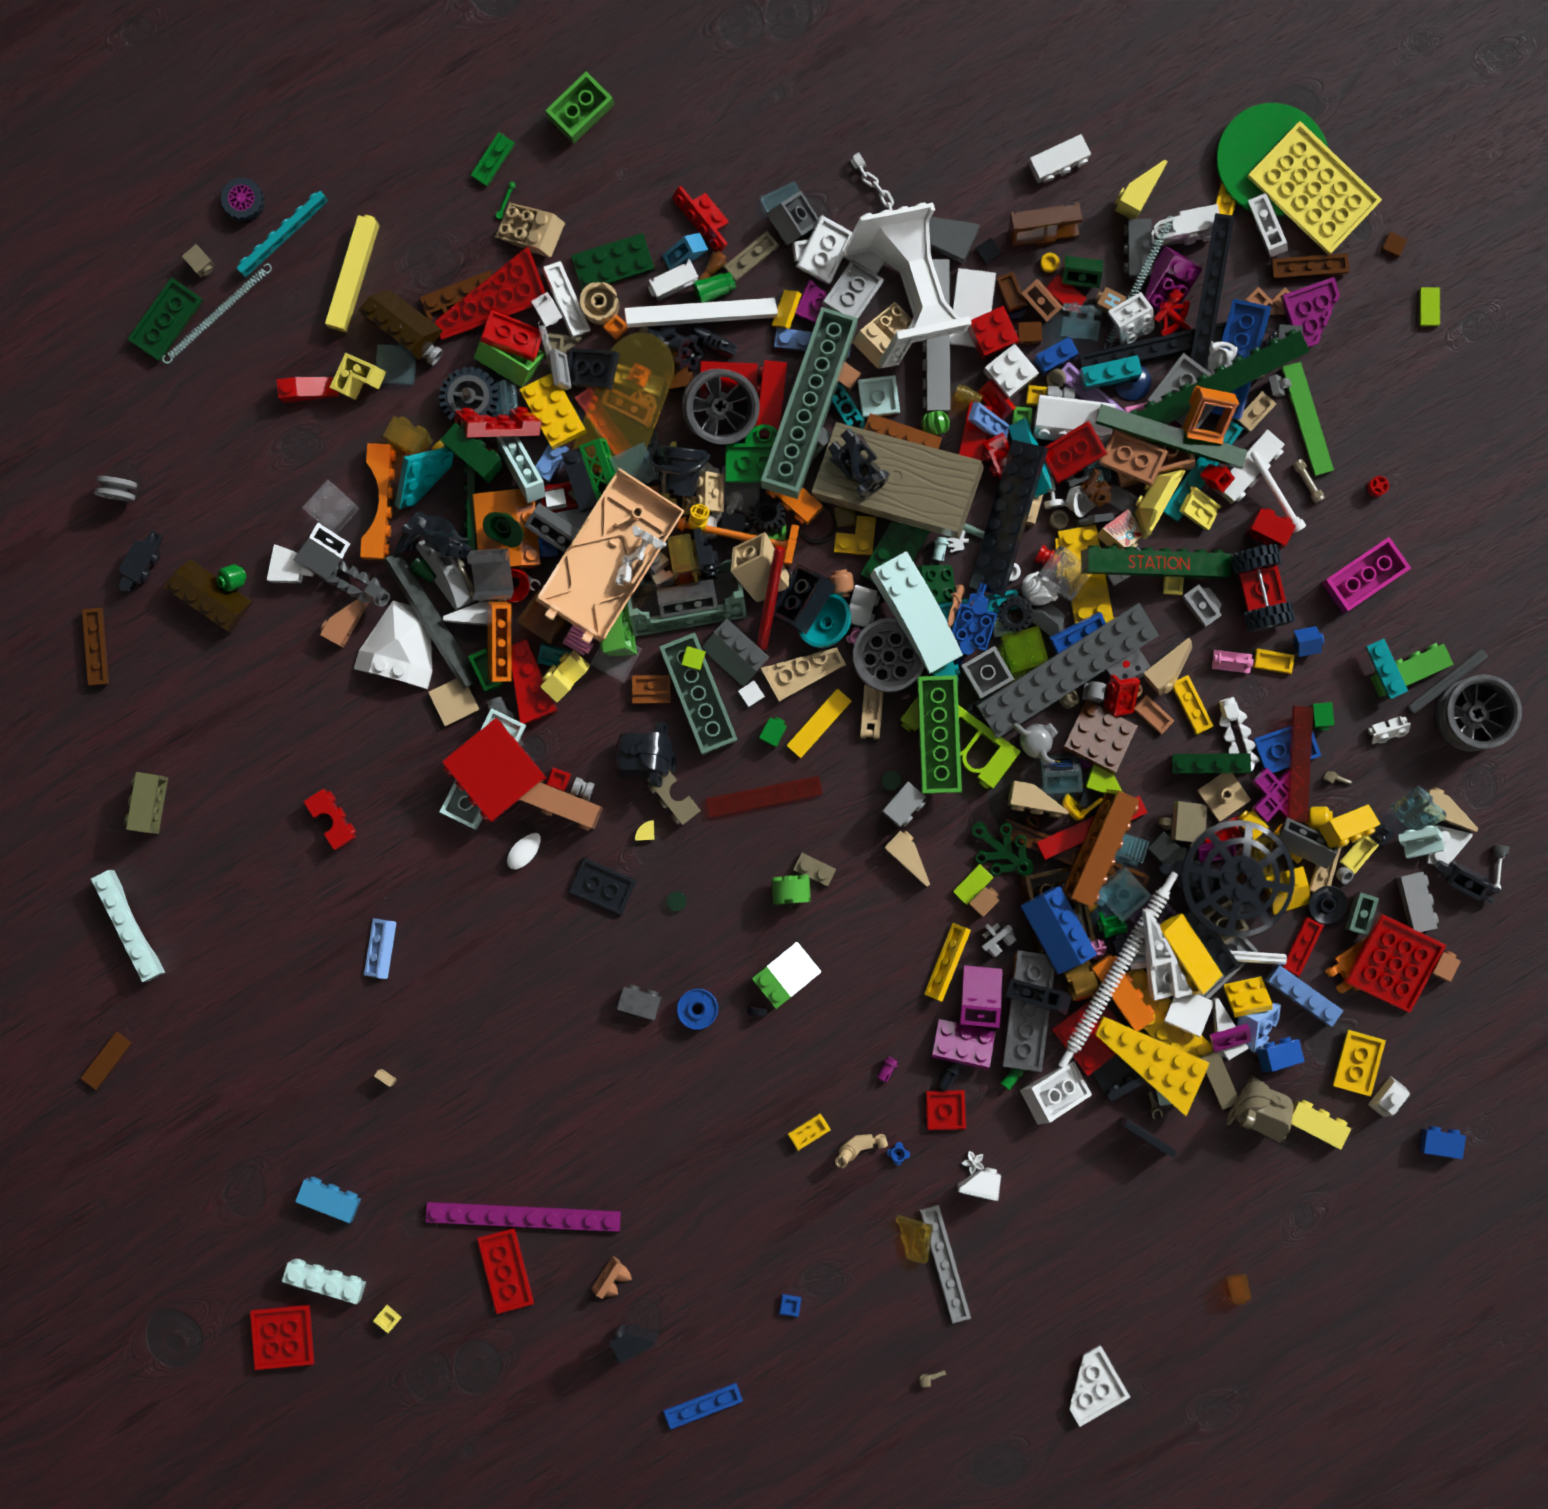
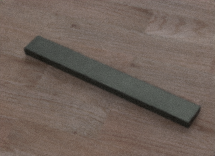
[383,553,479,689]

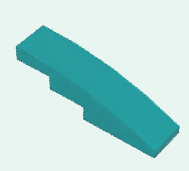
[1009,418,1052,498]

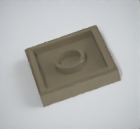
[1171,801,1208,843]

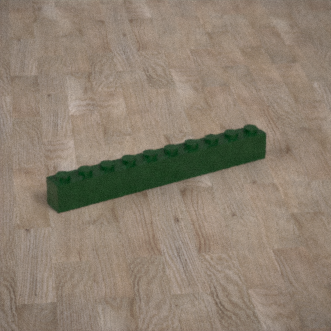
[1128,328,1310,438]

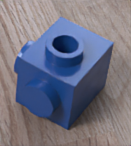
[1294,626,1324,657]

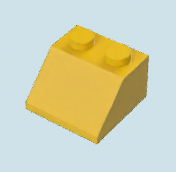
[1265,866,1310,915]

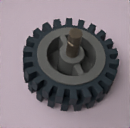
[439,367,500,423]

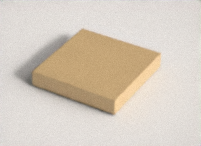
[429,678,480,727]

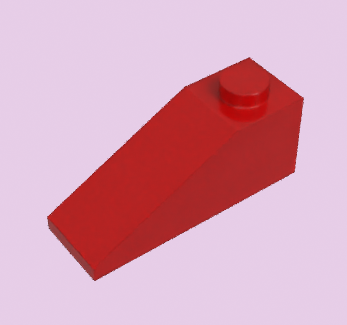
[277,377,339,403]

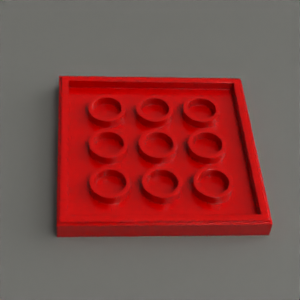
[1343,913,1447,1013]

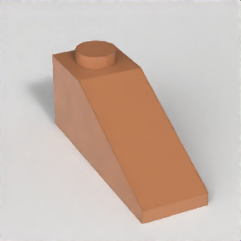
[320,599,368,648]

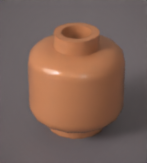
[828,569,855,597]

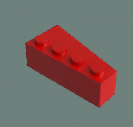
[511,639,558,725]

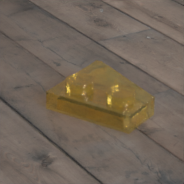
[896,1215,933,1264]

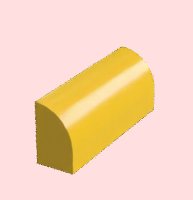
[1159,914,1222,995]

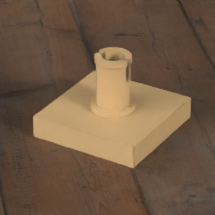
[1196,774,1251,822]

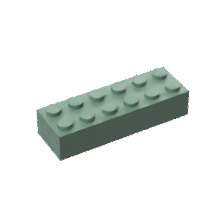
[660,633,738,755]

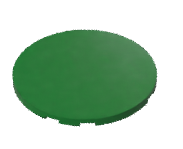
[1216,103,1328,216]

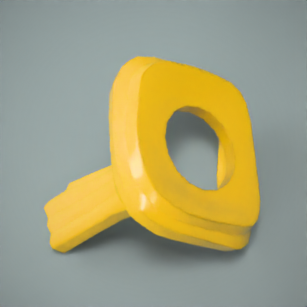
[1063,793,1103,821]

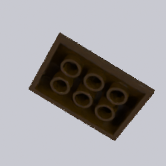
[1018,866,1095,953]

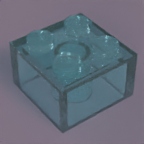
[1098,865,1152,922]

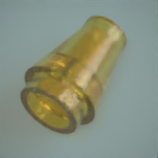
[953,385,983,404]

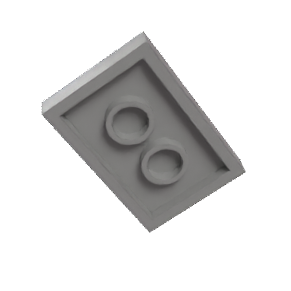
[822,259,884,319]

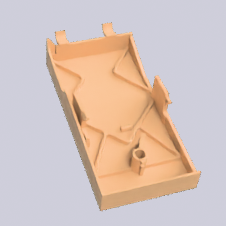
[535,468,684,643]

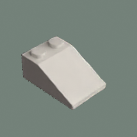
[1020,1061,1092,1125]

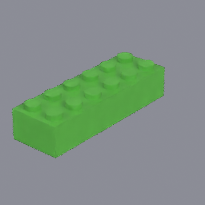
[917,675,962,794]

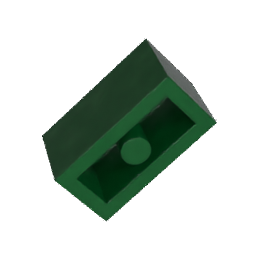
[1062,255,1103,288]

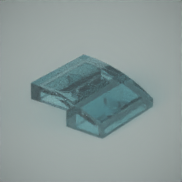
[1390,786,1446,831]

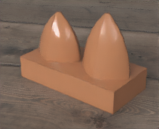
[591,1256,632,1299]

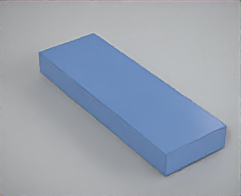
[968,402,1010,439]

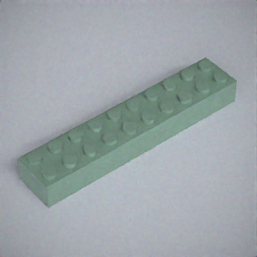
[761,307,858,499]

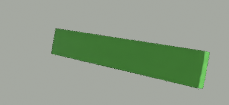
[1281,362,1334,476]

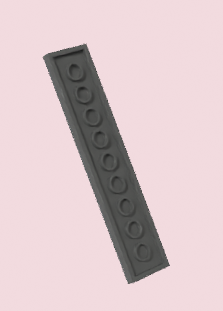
[976,603,1159,738]

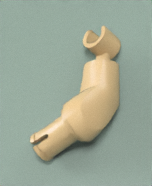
[835,1134,888,1168]

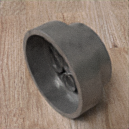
[853,618,925,693]

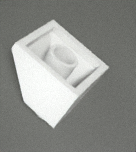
[956,1167,1001,1201]

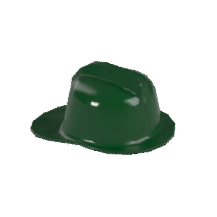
[483,512,524,548]

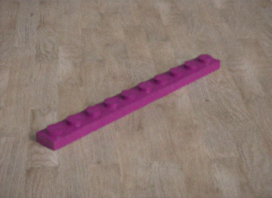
[426,1202,621,1232]

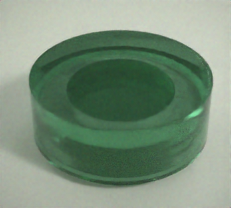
[882,771,901,791]
[667,892,687,911]

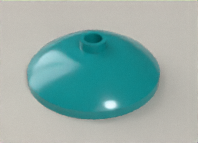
[798,593,851,648]

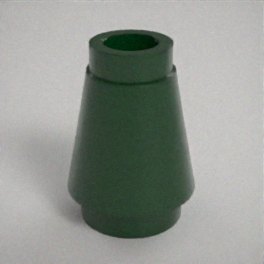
[409,555,437,583]

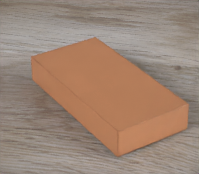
[1134,695,1174,735]

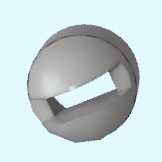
[1336,867,1354,884]

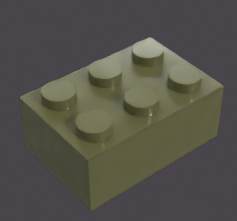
[125,772,168,834]

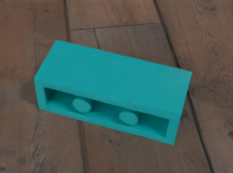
[1079,355,1142,391]

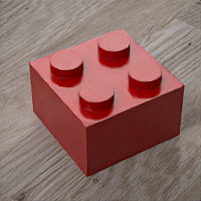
[968,306,1019,360]
[1245,508,1296,551]

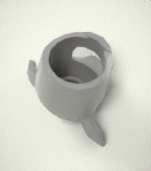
[1013,723,1058,764]

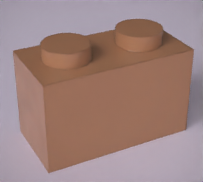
[1021,279,1063,321]

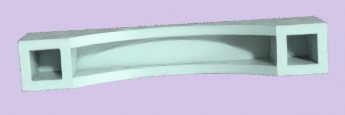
[91,870,165,982]

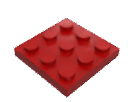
[1052,995,1121,1076]
[250,1304,315,1370]

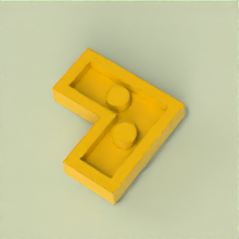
[834,516,876,556]

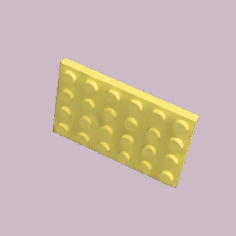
[1247,121,1382,255]

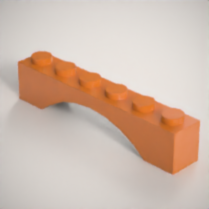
[360,443,396,561]

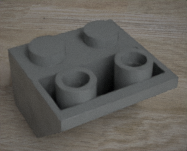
[293,523,350,581]

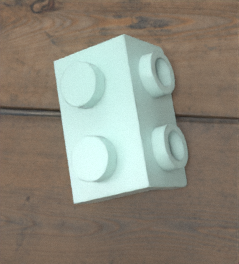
[1398,826,1445,859]

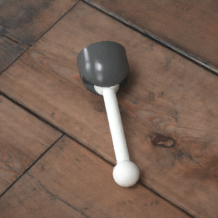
[1493,845,1510,889]

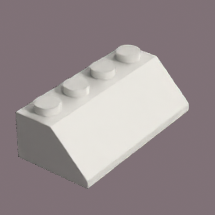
[1033,395,1116,447]

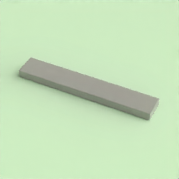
[920,1205,971,1324]

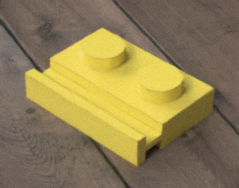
[1179,487,1221,530]

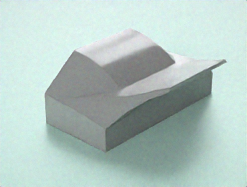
[1182,585,1222,627]

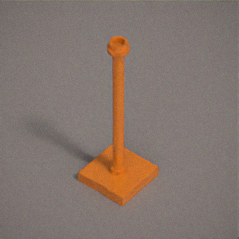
[677,517,799,568]

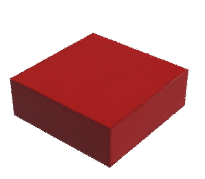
[547,767,571,792]

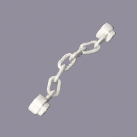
[850,152,894,211]

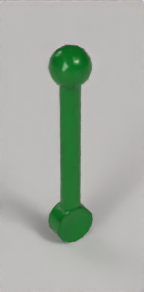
[496,182,516,219]

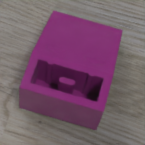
[1145,246,1203,312]
[959,965,1002,1028]

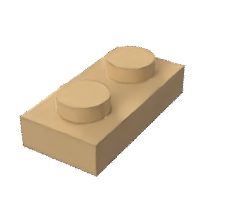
[1236,391,1276,433]

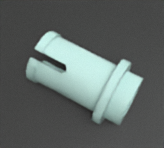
[932,536,949,561]

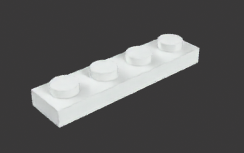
[542,261,590,338]

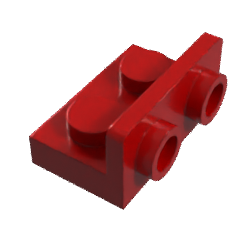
[1104,674,1140,716]

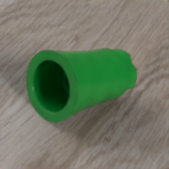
[692,272,736,303]

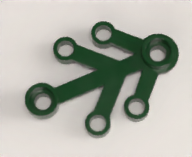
[971,821,1034,876]

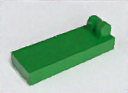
[471,132,516,186]

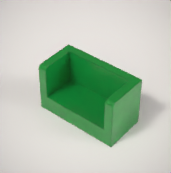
[468,649,504,693]

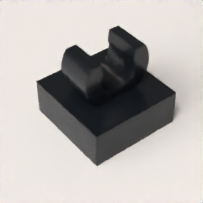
[1369,821,1395,848]

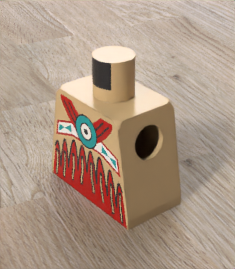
[1097,510,1144,550]

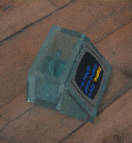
[1040,755,1083,795]

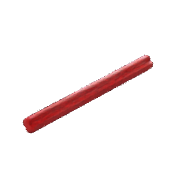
[756,546,786,650]

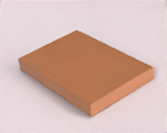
[1099,430,1168,487]

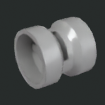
[421,344,443,366]
[570,777,595,801]

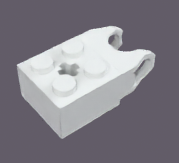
[1152,204,1219,246]

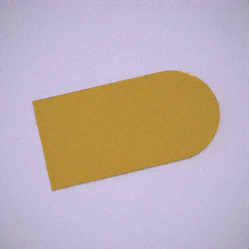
[573,333,674,478]

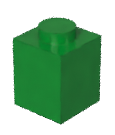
[1309,702,1334,731]
[759,716,787,748]

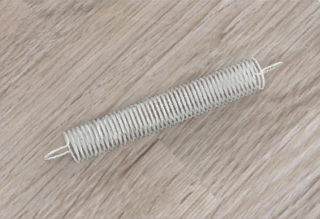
[538,321,552,371]

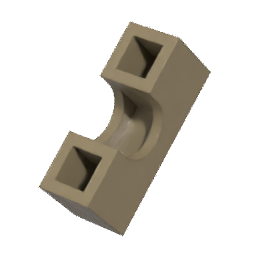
[647,771,701,826]

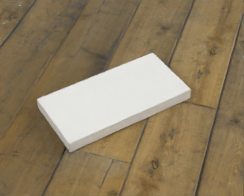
[950,268,996,347]

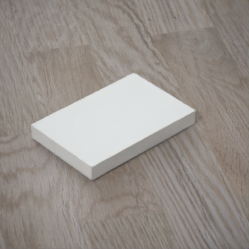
[796,215,852,285]

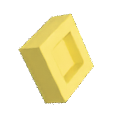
[374,1305,401,1333]

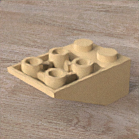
[496,203,565,258]
[852,302,912,369]
[1007,781,1069,818]

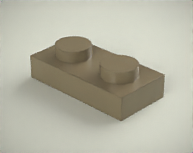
[793,853,836,886]

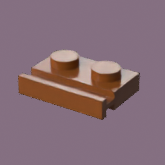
[632,675,671,704]

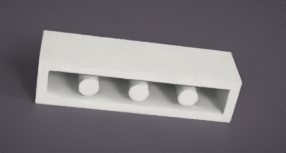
[1214,429,1285,504]

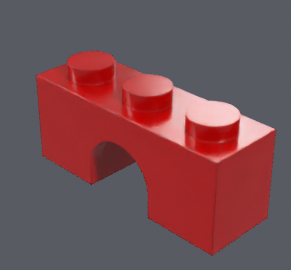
[303,789,357,850]

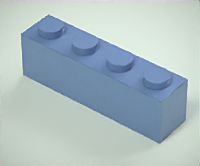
[1264,965,1343,1027]

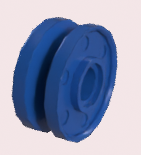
[677,989,718,1029]

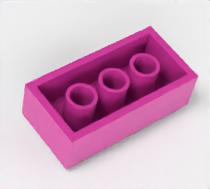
[1321,537,1411,614]

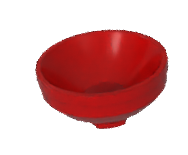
[507,568,530,602]

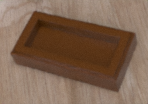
[995,272,1027,312]

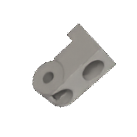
[647,569,675,589]
[1081,681,1106,703]

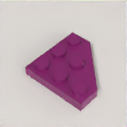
[1280,277,1340,346]

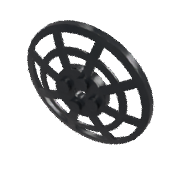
[1180,820,1295,937]

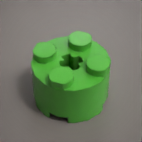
[771,875,811,904]

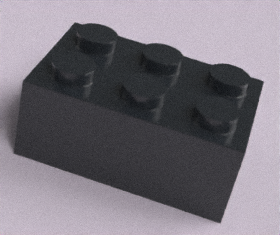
[773,564,836,634]

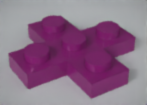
[1252,768,1304,822]

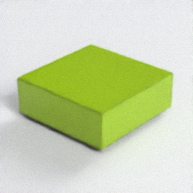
[682,646,706,671]

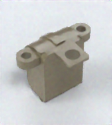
[1227,1076,1294,1142]

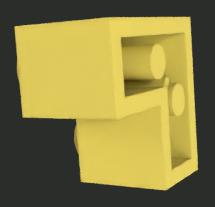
[330,353,386,400]
[540,650,590,702]

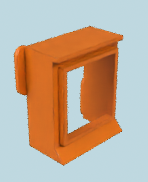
[1183,386,1239,444]

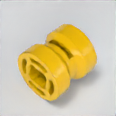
[688,504,709,531]

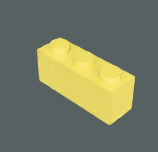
[1292,1099,1351,1149]

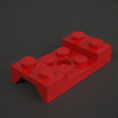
[454,407,541,437]

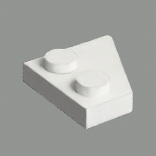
[1426,825,1473,865]

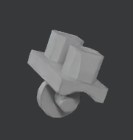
[981,923,1016,957]

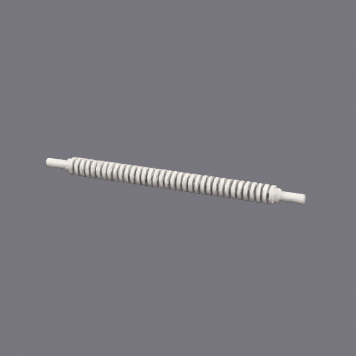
[1058,872,1178,1069]

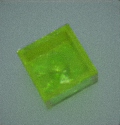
[1000,626,1048,674]

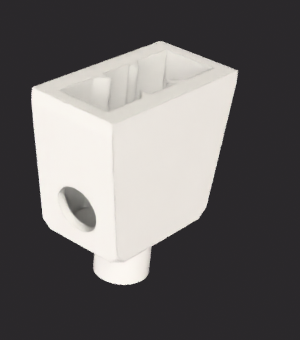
[267,545,314,583]
[1368,1076,1410,1117]

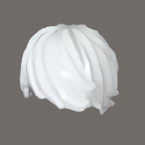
[1021,572,1058,606]

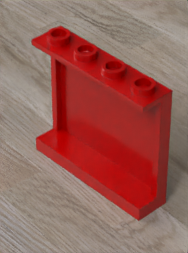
[442,718,547,822]

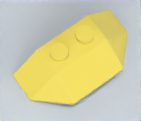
[1134,469,1186,540]

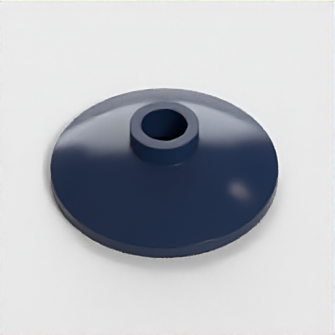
[1113,364,1151,400]

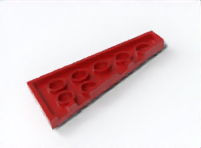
[435,246,546,339]

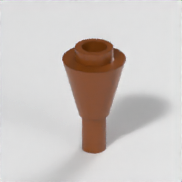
[699,250,727,280]

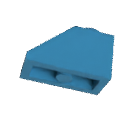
[662,233,708,270]

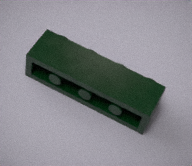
[1172,753,1251,774]

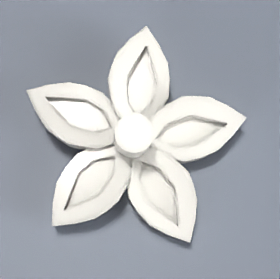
[962,1151,985,1174]

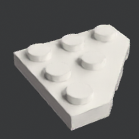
[1069,1345,1130,1426]

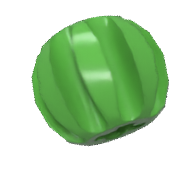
[921,411,950,435]

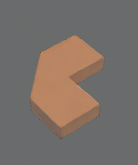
[1245,287,1290,315]

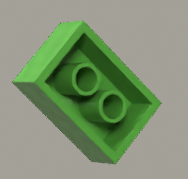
[545,72,614,144]

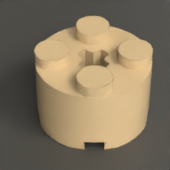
[580,282,619,325]

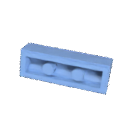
[364,918,396,979]

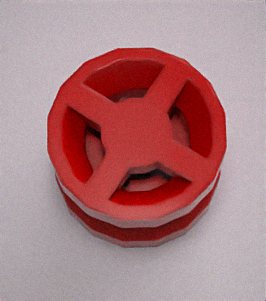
[1367,476,1389,497]
[1034,545,1056,568]

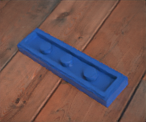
[663,1382,743,1430]

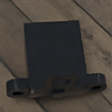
[615,722,677,788]

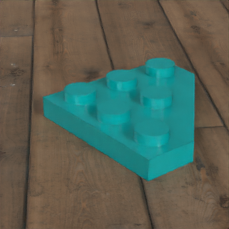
[395,447,454,509]

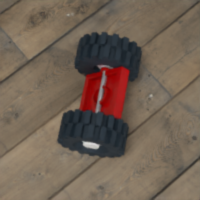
[1230,544,1296,632]

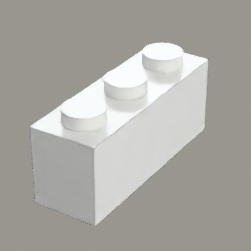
[1028,134,1091,183]

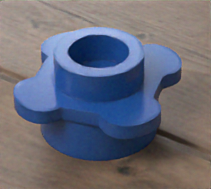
[887,1142,910,1165]

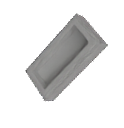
[549,348,571,390]

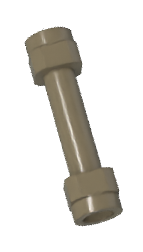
[1292,459,1325,504]
[455,557,478,603]

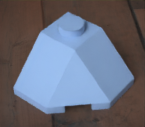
[1237,1003,1281,1053]

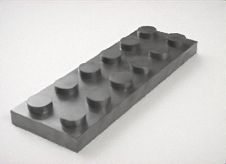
[1003,951,1055,1072]

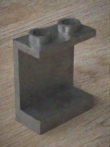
[467,548,514,602]

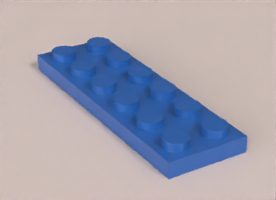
[1210,299,1271,420]

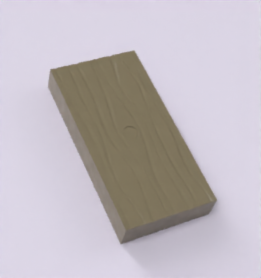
[812,422,984,539]

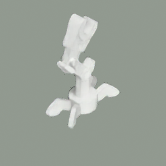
[616,525,666,586]

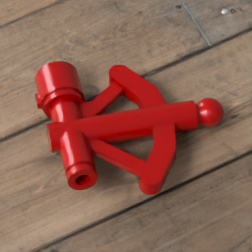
[1153,288,1191,336]

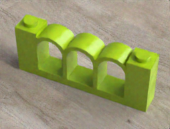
[900,697,1021,789]

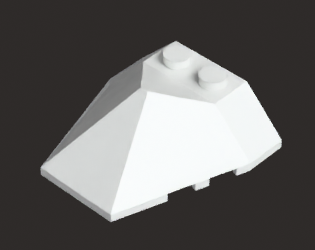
[354,601,433,689]

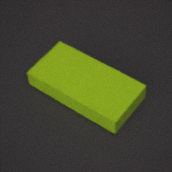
[1419,287,1440,327]
[953,864,994,905]

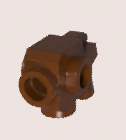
[1081,469,1112,507]

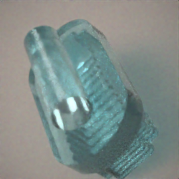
[495,379,518,416]

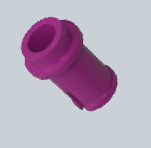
[877,1056,898,1082]

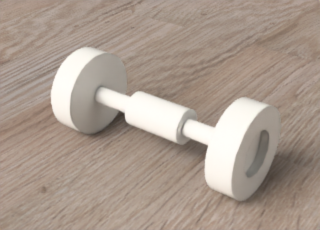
[1044,464,1064,509]

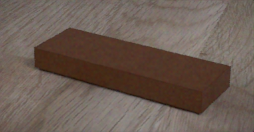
[81,1032,133,1090]

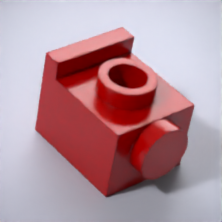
[1200,464,1235,493]

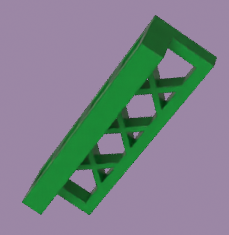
[579,438,617,501]

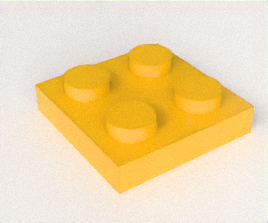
[1224,976,1273,1018]

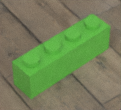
[1370,643,1454,698]

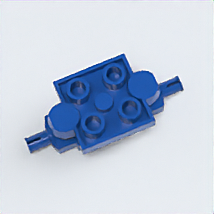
[951,583,997,665]

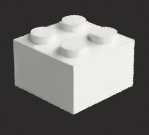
[983,344,1039,399]

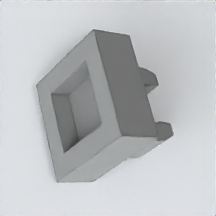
[1269,375,1292,397]

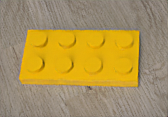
[519,373,587,450]

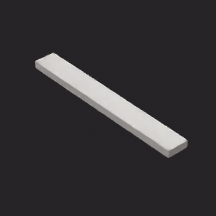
[624,298,778,328]

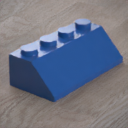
[1020,886,1097,974]

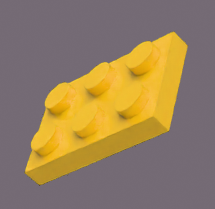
[1332,1030,1386,1097]

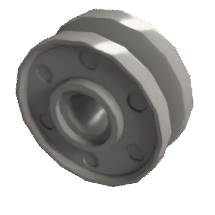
[94,476,137,501]

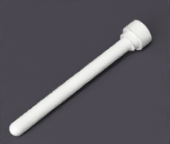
[1251,451,1306,533]

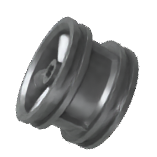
[682,369,760,444]
[1435,675,1522,751]

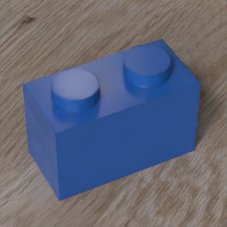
[1034,337,1079,376]
[1256,1037,1305,1072]
[1419,1126,1466,1159]

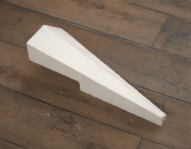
[1143,909,1193,1000]

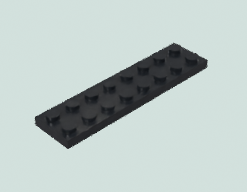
[969,439,1048,597]

